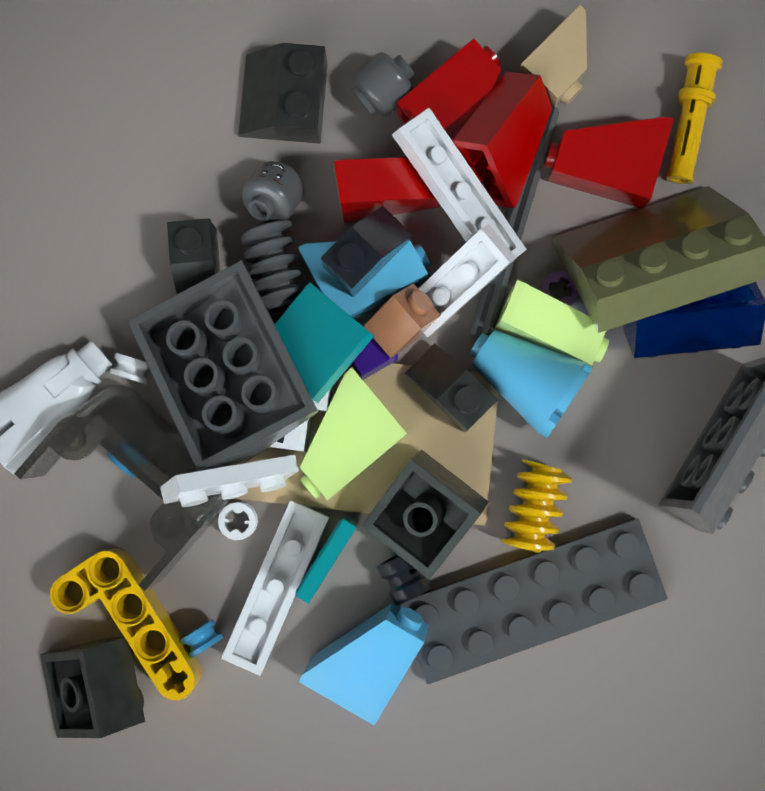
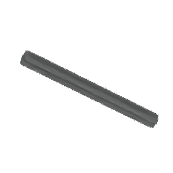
[469,105,559,340]

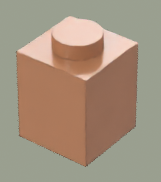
[364,284,441,358]

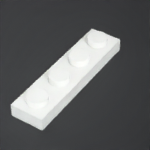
[392,108,527,257]
[221,500,330,676]

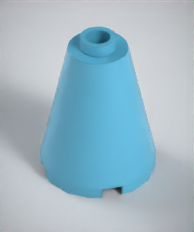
[470,330,594,439]

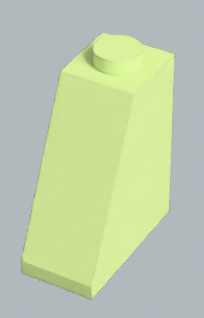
[493,280,609,366]
[300,367,407,501]

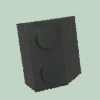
[238,43,328,144]
[361,450,489,580]
[40,637,145,738]

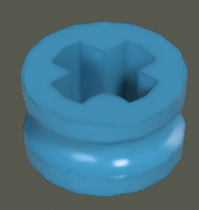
[180,619,224,658]

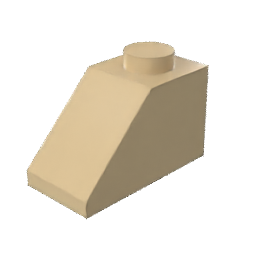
[519,5,587,107]

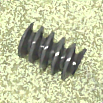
[241,220,304,313]

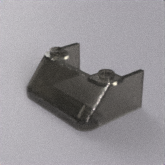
[14,385,232,591]

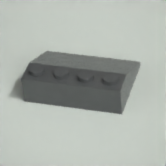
[128,260,319,471]
[658,357,765,534]

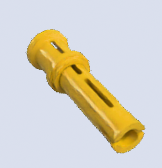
[666,53,723,184]

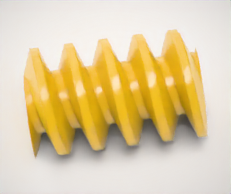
[500,459,573,553]

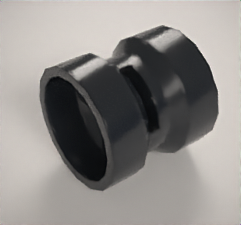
[376,555,433,606]

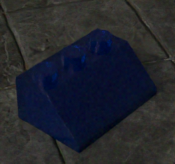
[623,282,765,358]

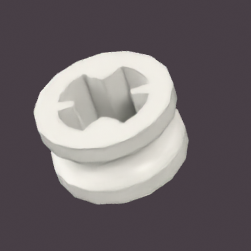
[109,353,150,384]
[218,502,258,540]

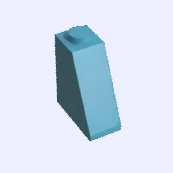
[298,241,431,319]
[299,603,429,725]

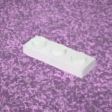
[419,224,517,338]
[160,455,299,507]

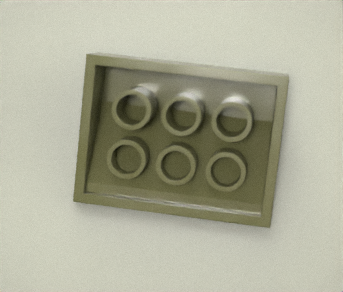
[552,186,765,333]

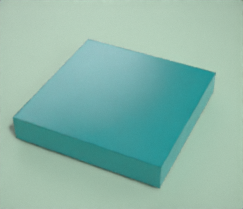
[275,282,374,403]
[295,516,359,604]

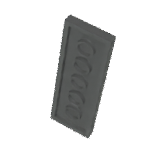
[400,518,668,685]

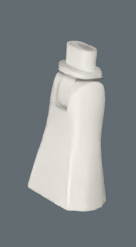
[0,340,113,477]

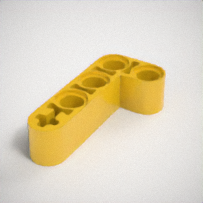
[50,548,202,700]

